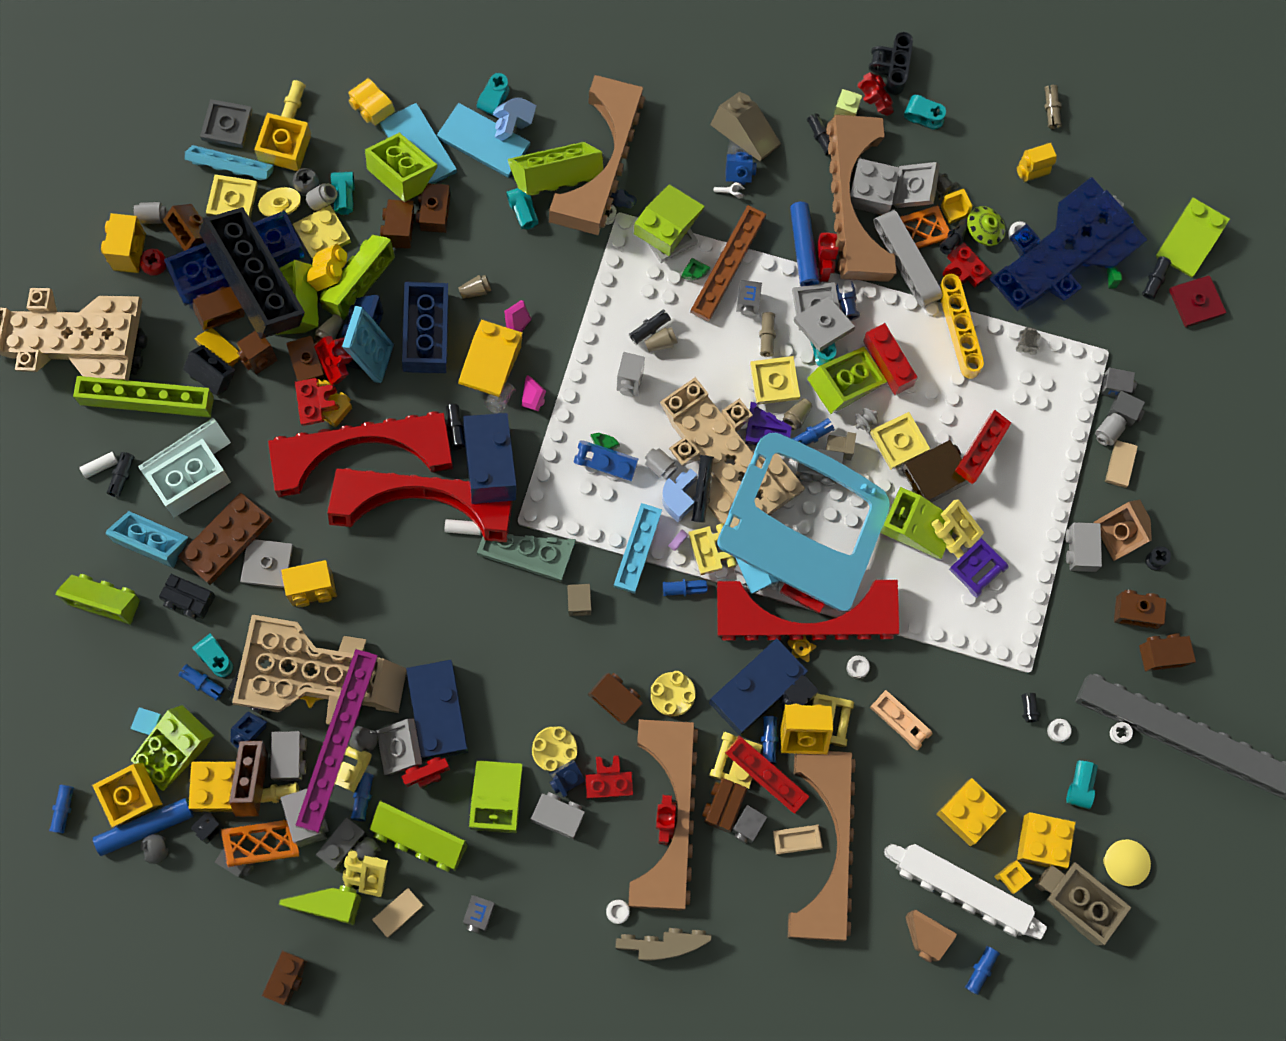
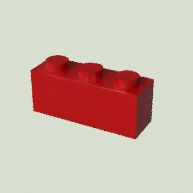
[863,323,918,395]

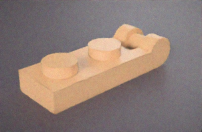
[870,690,933,750]

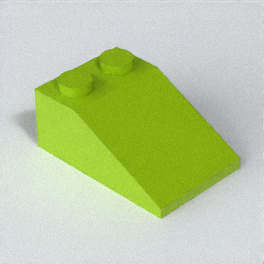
[634,184,705,256]
[1156,198,1230,278]
[807,346,887,414]
[279,885,361,925]

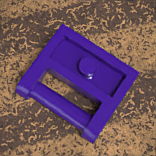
[949,538,1009,598]

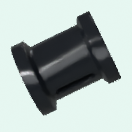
[1145,546,1171,571]

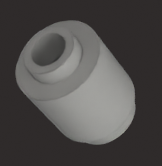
[306,183,337,211]
[134,202,167,224]
[1095,413,1127,446]
[645,448,678,480]

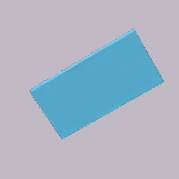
[380,103,457,184]
[437,103,530,178]
[342,306,394,383]

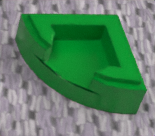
[681,258,710,280]
[1107,267,1122,288]
[590,433,620,450]

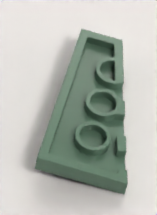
[477,534,576,582]

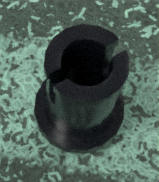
[1021,693,1041,723]

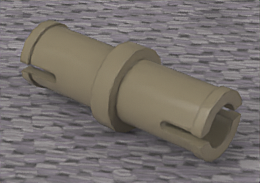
[1044,85,1062,129]
[759,312,776,357]

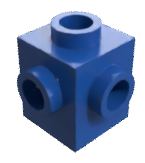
[725,152,756,185]

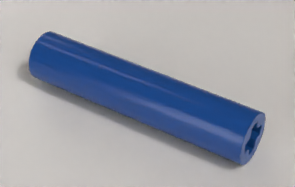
[790,202,819,287]
[93,798,194,856]

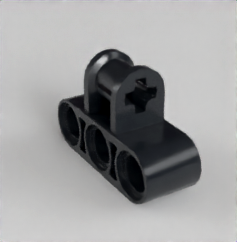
[869,32,913,95]

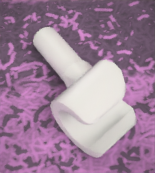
[714,183,745,199]

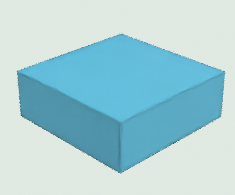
[130,707,162,735]

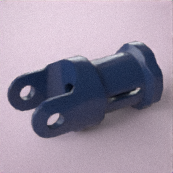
[611,188,637,208]
[836,281,860,321]

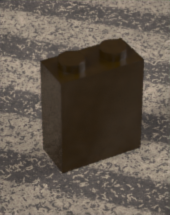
[902,440,969,503]

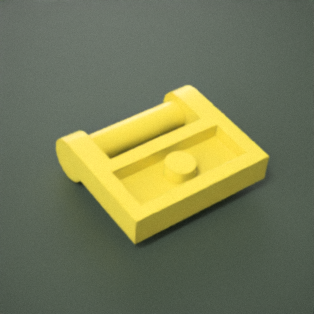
[812,693,854,747]
[709,732,762,789]
[336,746,371,792]

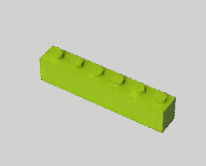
[73,376,214,417]

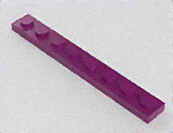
[295,649,378,834]

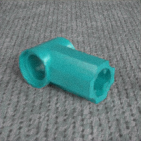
[331,172,355,215]
[506,188,538,230]
[1066,760,1098,809]

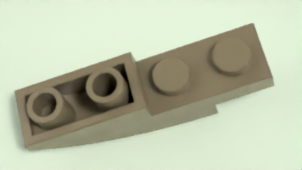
[615,928,711,961]

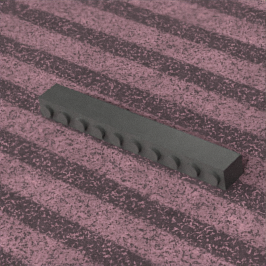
[1075,674,1286,799]

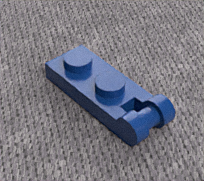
[573,440,639,481]

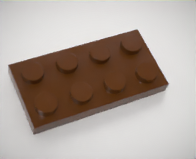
[178,492,273,585]

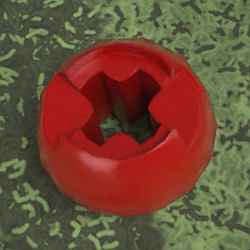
[140,249,167,276]

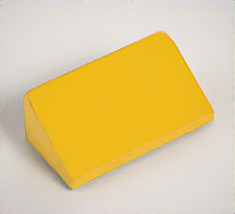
[195,328,241,366]

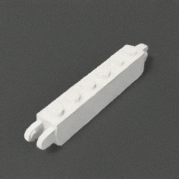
[884,844,1047,940]

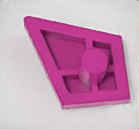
[504,300,532,332]
[521,375,546,411]

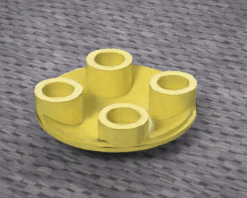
[651,671,696,716]
[532,726,578,772]
[1103,840,1151,887]

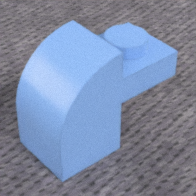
[493,98,536,141]
[662,469,697,523]

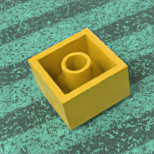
[254,113,311,171]
[101,213,146,273]
[281,560,337,607]
[781,704,833,755]
[189,762,236,812]
[92,763,163,827]
[937,778,1006,846]
[1017,812,1075,870]

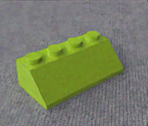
[508,142,604,195]
[320,235,395,320]
[370,801,468,873]

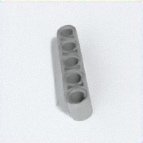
[874,210,942,307]

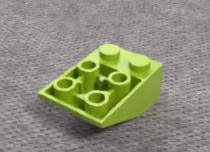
[880,487,953,560]
[131,705,214,791]
[469,761,523,833]

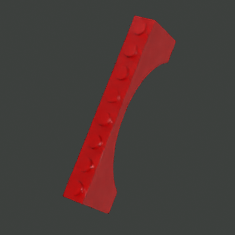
[268,411,453,497]
[327,468,513,542]
[717,580,899,641]

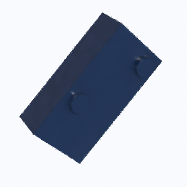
[402,282,448,373]
[463,413,516,504]
[709,638,808,736]
[406,660,468,762]

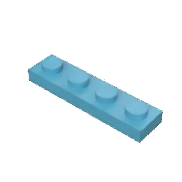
[185,145,274,180]
[614,503,662,594]

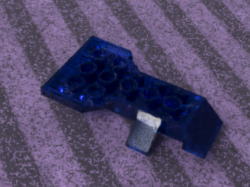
[990,177,1147,312]

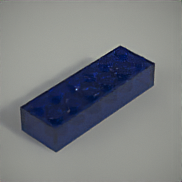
[164,210,305,306]

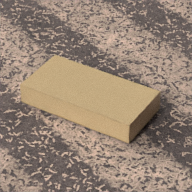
[1105,440,1138,488]
[773,825,822,855]
[373,888,423,938]

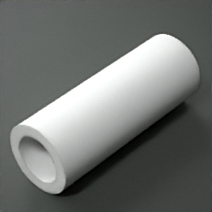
[80,452,118,479]
[445,519,481,535]

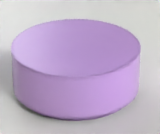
[668,529,688,551]

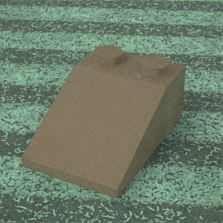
[710,92,781,161]
[1047,863,1131,945]

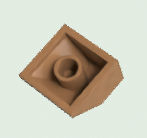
[1093,500,1152,561]
[906,910,957,963]

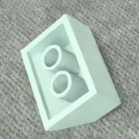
[145,439,231,518]

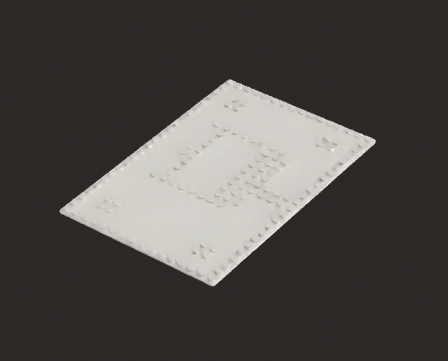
[518,213,1109,673]

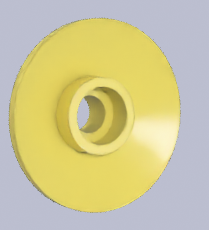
[258,187,301,217]

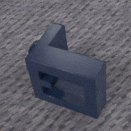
[230,711,267,748]
[549,760,585,797]

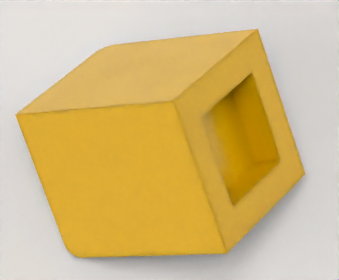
[940,189,973,224]
[994,860,1032,894]

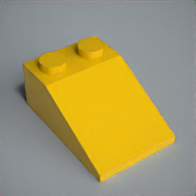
[458,320,522,397]

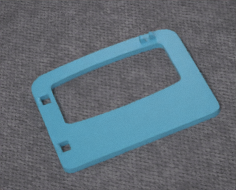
[717,433,890,612]

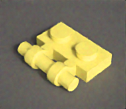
[931,500,984,558]
[688,523,737,576]
[343,851,388,897]

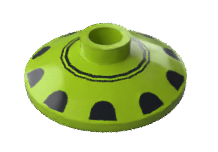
[967,206,1005,246]

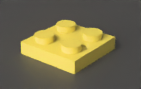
[206,175,258,218]
[293,205,351,260]
[750,356,800,405]
[870,412,930,470]

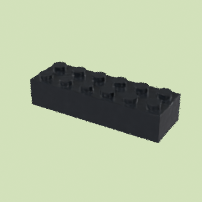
[200,207,305,339]

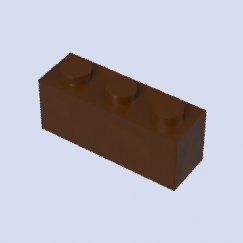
[229,741,268,816]

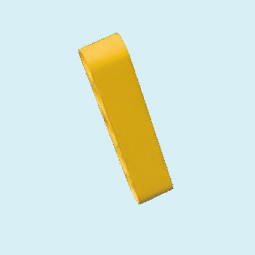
[940,274,984,379]

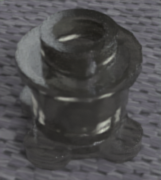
[936,173,959,200]
[1016,327,1041,355]

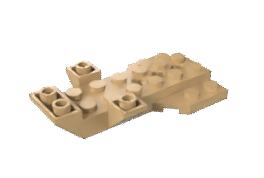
[0,288,143,381]
[660,377,805,528]
[232,615,407,725]

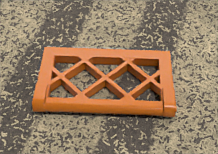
[900,206,950,249]
[221,820,299,867]

